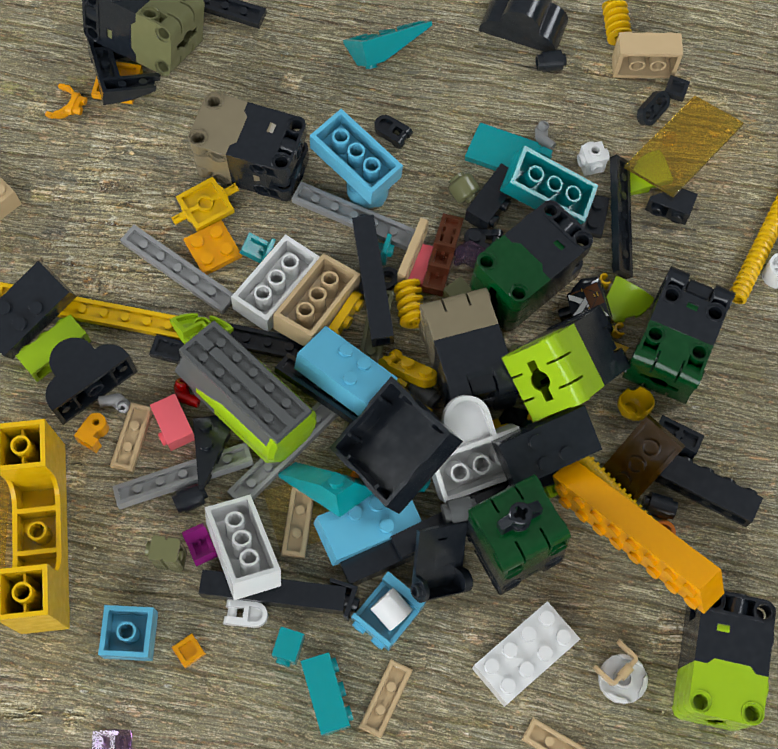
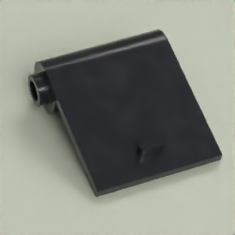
[410,521,473,603]

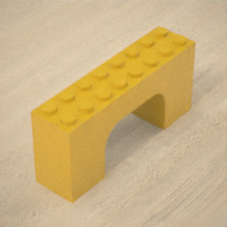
[0,419,70,634]

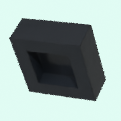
[665,75,690,102]

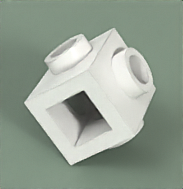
[577,141,610,176]

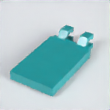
[465,122,553,171]

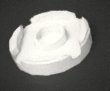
[598,654,648,704]

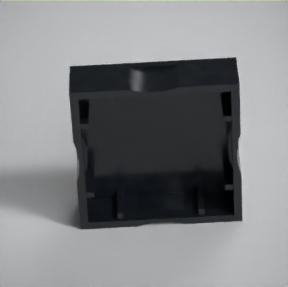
[330,377,463,514]

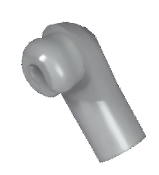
[535,120,556,150]
[98,393,130,413]

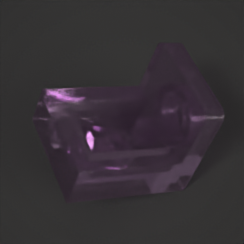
[454,240,486,268]
[92,729,132,749]

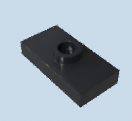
[149,334,184,364]

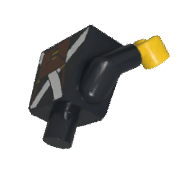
[558,273,625,339]

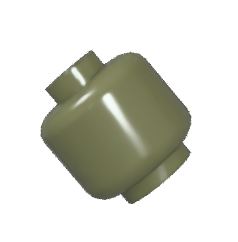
[448,172,480,204]

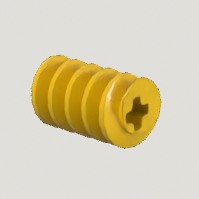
[602,0,632,46]
[394,278,423,329]

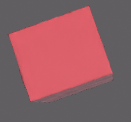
[150,394,195,451]

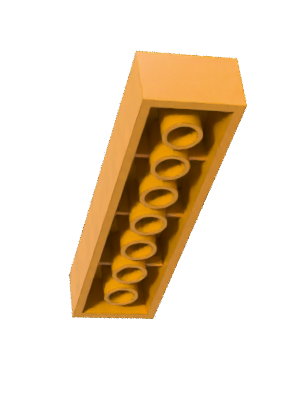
[553,461,724,614]

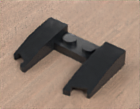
[87,38,161,105]

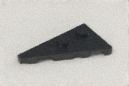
[193,415,231,491]

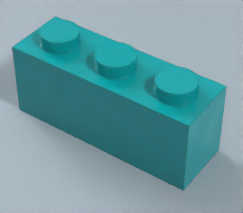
[301,652,354,736]

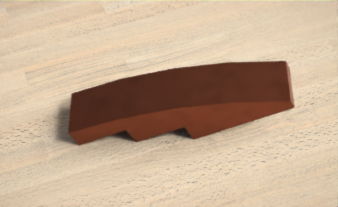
[422,213,464,297]

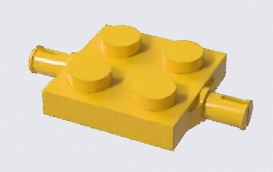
[171,177,239,232]

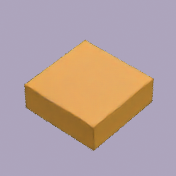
[171,633,206,669]

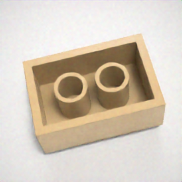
[612,32,683,78]

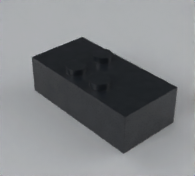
[0,261,77,359]
[491,404,602,487]

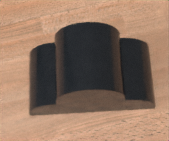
[479,0,568,52]
[45,338,138,425]

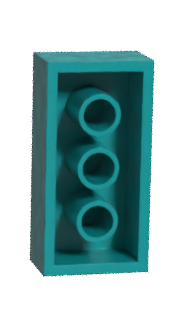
[500,145,598,224]

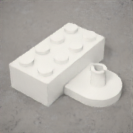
[432,395,519,503]

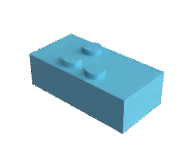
[310,109,403,205]
[294,326,398,416]
[313,494,422,566]

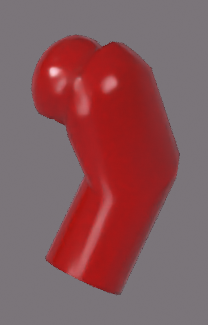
[174,378,201,408]

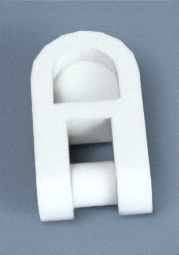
[223,599,268,628]

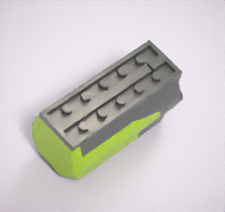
[175,321,317,463]

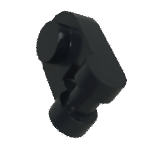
[374,115,413,149]
[464,228,504,252]

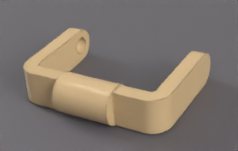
[593,640,638,686]

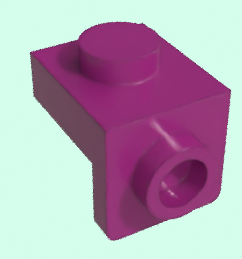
[182,523,218,567]

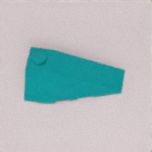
[343,21,432,69]
[278,462,373,517]

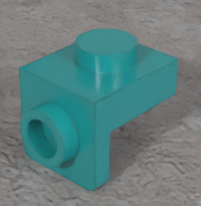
[239,232,276,263]

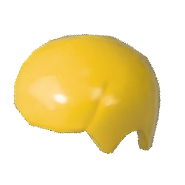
[617,386,655,421]

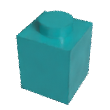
[271,627,305,667]

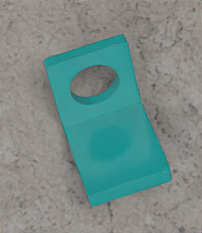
[378,234,395,266]

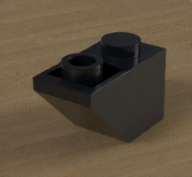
[645,187,698,225]

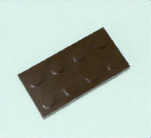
[603,414,685,500]

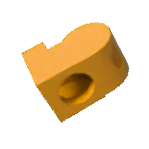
[74,413,109,454]

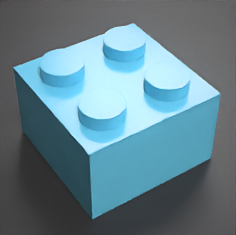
[98,605,158,661]

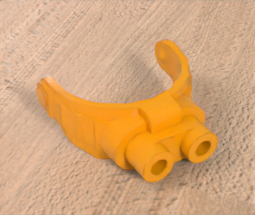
[45,83,88,119]

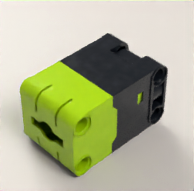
[501,304,631,422]
[672,591,776,731]

